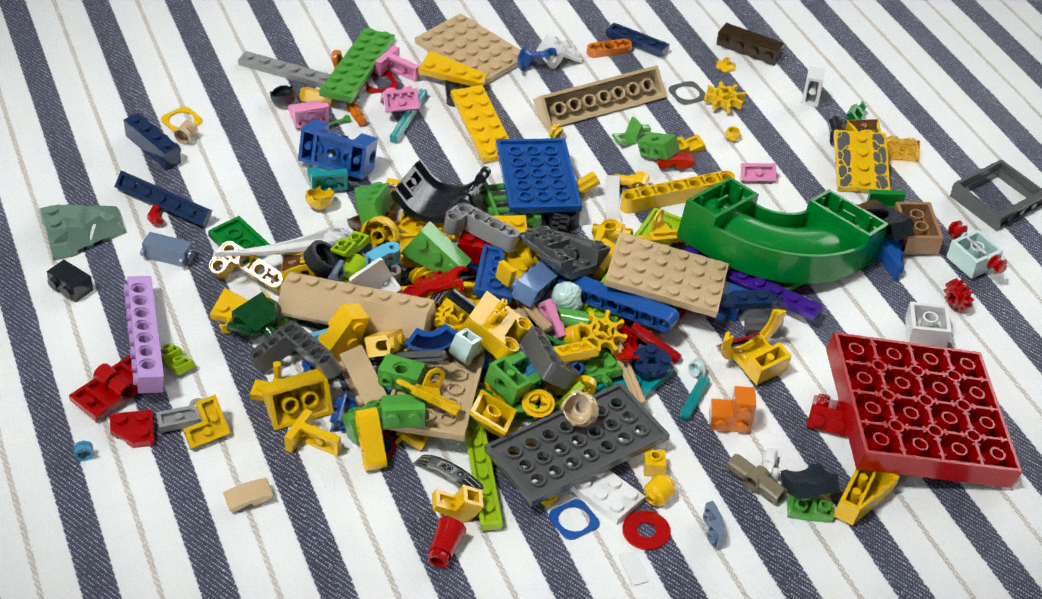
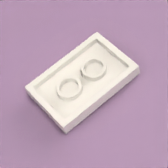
[569,469,645,525]

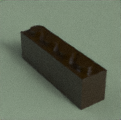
[716,22,784,66]

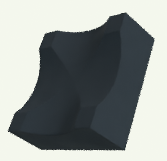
[781,463,839,501]

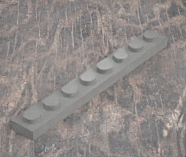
[238,51,366,99]

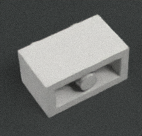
[801,66,826,107]

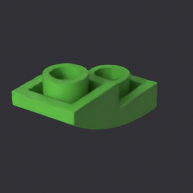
[787,495,834,522]

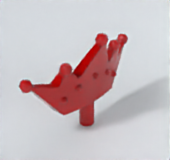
[614,342,639,361]

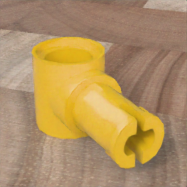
[614,171,650,189]

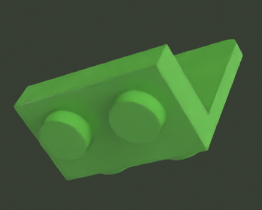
[381,394,425,429]

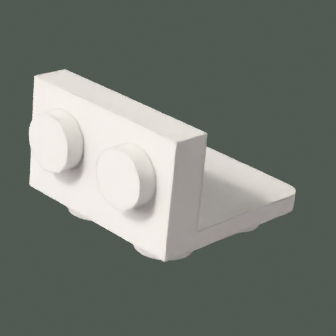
[536,35,583,70]
[349,258,404,294]

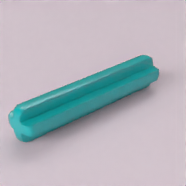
[679,375,710,421]

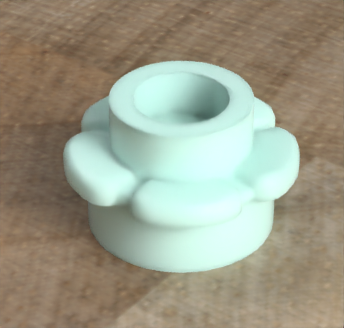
[688,358,706,377]

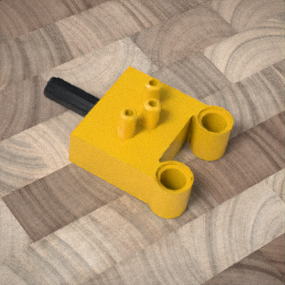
[447,289,532,359]

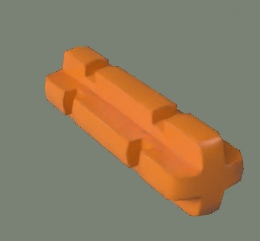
[346,101,367,126]

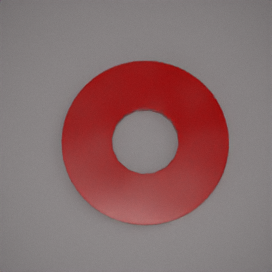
[622,510,671,550]

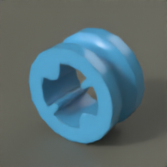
[73,440,94,461]

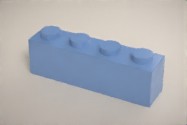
[511,261,561,307]

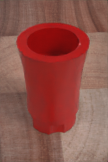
[427,517,467,568]

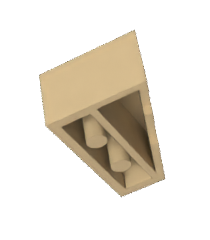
[338,345,387,407]

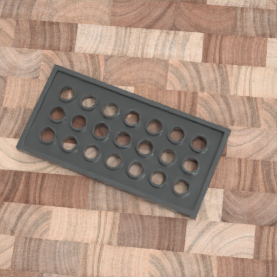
[484,382,670,507]

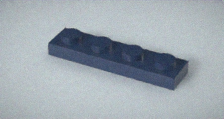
[606,22,670,57]

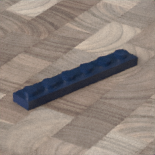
[114,170,213,227]

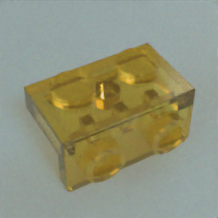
[887,136,920,162]

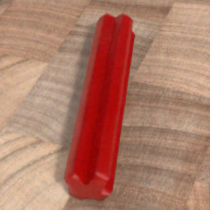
[630,322,682,364]

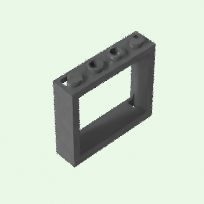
[950,159,1042,231]

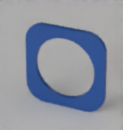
[549,499,599,540]

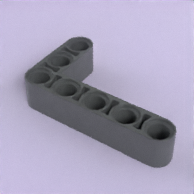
[249,321,342,379]

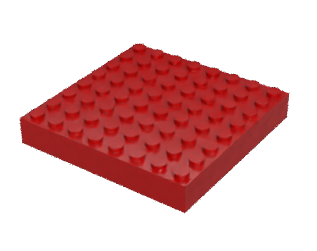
[826,332,1022,488]

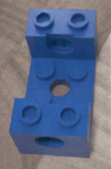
[298,119,378,179]

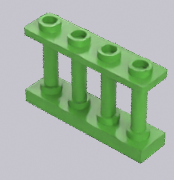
[479,180,542,229]

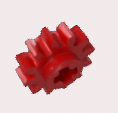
[943,278,974,312]

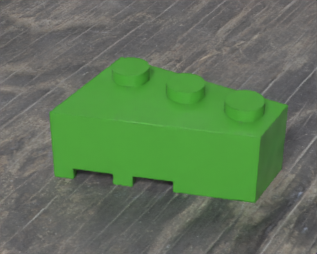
[355,182,394,225]
[400,221,471,275]

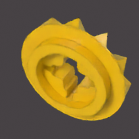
[522,389,555,419]

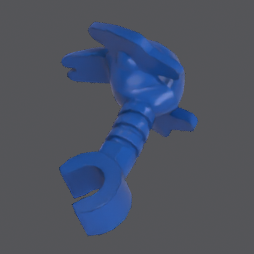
[517,45,557,72]

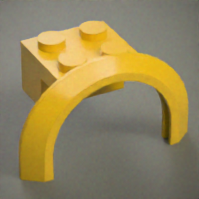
[720,309,792,385]

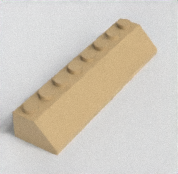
[533,65,667,129]
[278,272,436,341]

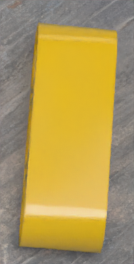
[355,407,387,471]

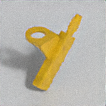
[636,208,685,244]
[396,368,462,416]

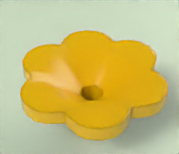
[716,57,736,73]

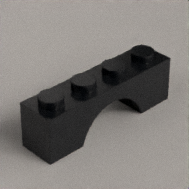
[858,199,914,241]

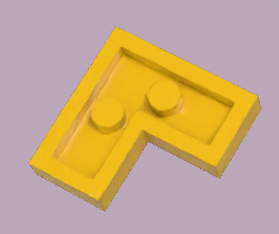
[182,394,230,449]

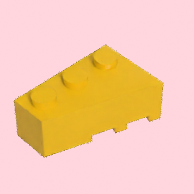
[318,303,370,362]

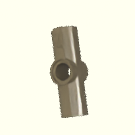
[727,453,788,504]

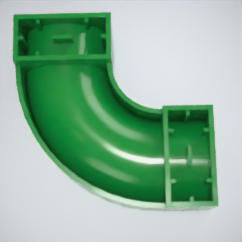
[677,177,889,284]

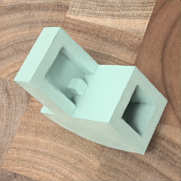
[449,328,485,365]

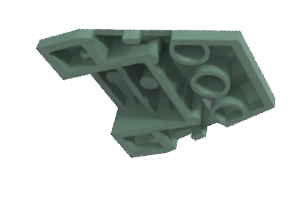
[39,204,125,261]

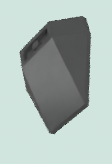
[519,226,611,280]

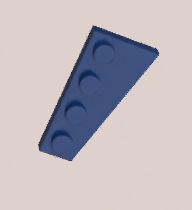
[472,244,512,304]

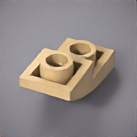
[223,478,274,513]

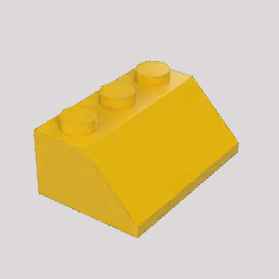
[261,369,333,430]

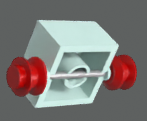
[947,220,1007,279]

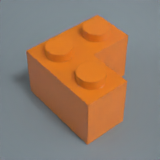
[709,386,757,433]

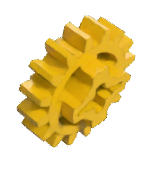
[434,302,469,332]

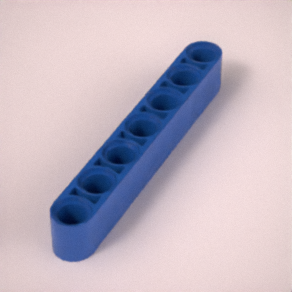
[554,276,680,332]

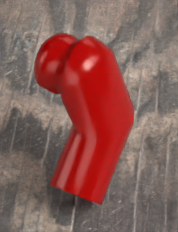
[147,204,164,227]

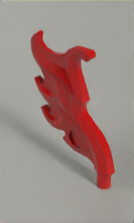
[403,266,468,297]

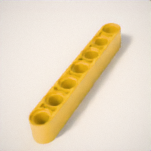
[620,170,735,214]

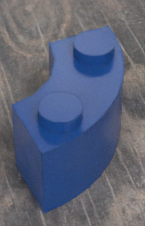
[403,323,458,352]

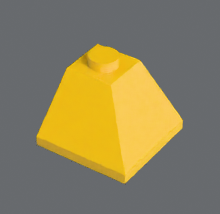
[469,389,517,438]

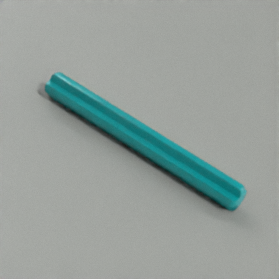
[390,88,427,143]

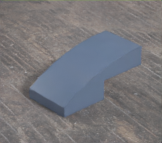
[327,260,345,281]

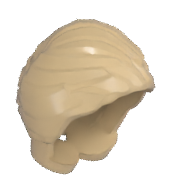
[560,389,599,427]

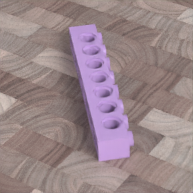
[124,276,164,393]

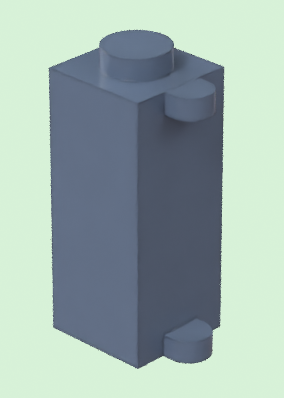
[140,232,194,268]

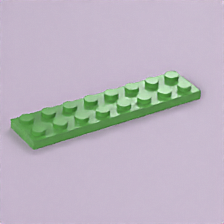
[319,28,395,103]

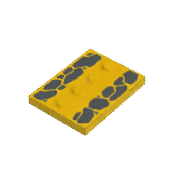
[834,130,890,193]

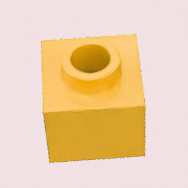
[643,450,666,477]

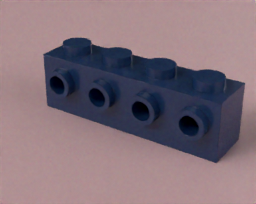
[123,113,181,170]

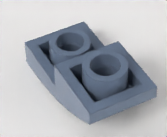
[703,501,724,551]

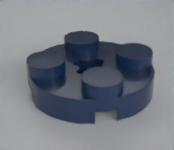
[632,343,672,380]

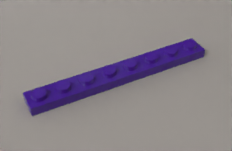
[685,245,823,322]

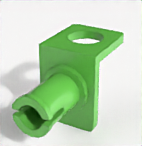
[612,116,651,145]

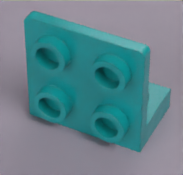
[307,167,348,191]

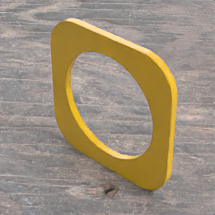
[161,107,202,132]

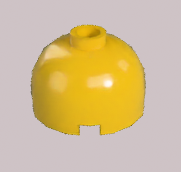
[360,216,399,248]

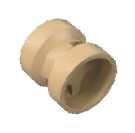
[174,120,198,144]

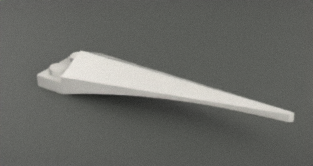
[213,228,352,257]

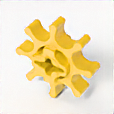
[704,81,746,114]
[578,310,627,356]

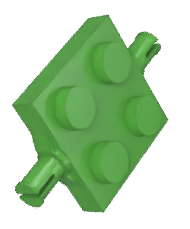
[570,349,623,388]

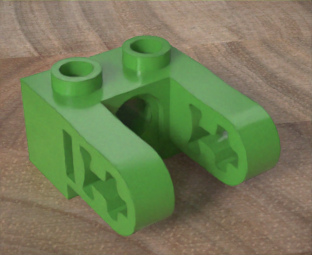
[485,350,548,406]

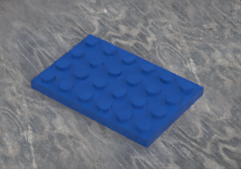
[495,138,582,214]

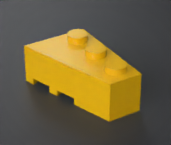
[834,469,900,525]

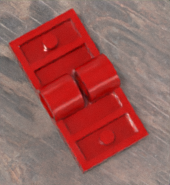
[69,355,139,422]

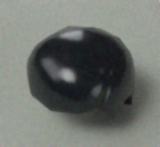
[270,85,296,107]

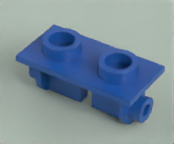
[329,390,357,432]

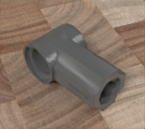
[744,314,784,339]

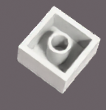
[905,302,952,347]

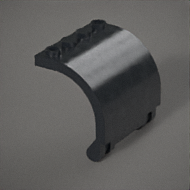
[390,159,491,224]

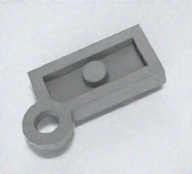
[156,398,202,433]

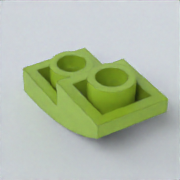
[330,231,371,257]
[161,343,195,376]

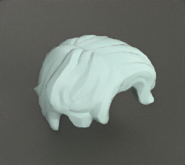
[550,281,582,311]

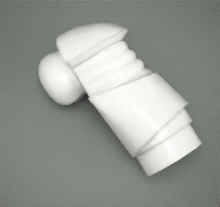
[762,448,780,479]

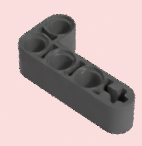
[520,326,580,391]

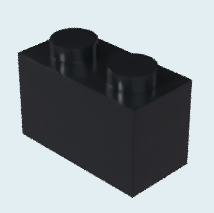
[46,259,93,302]

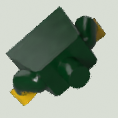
[219,292,279,339]

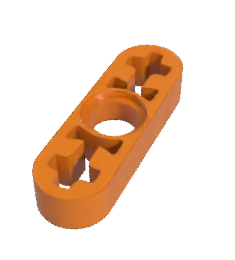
[586,39,632,58]

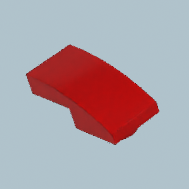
[657,152,695,170]

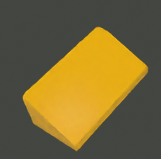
[299,87,335,108]

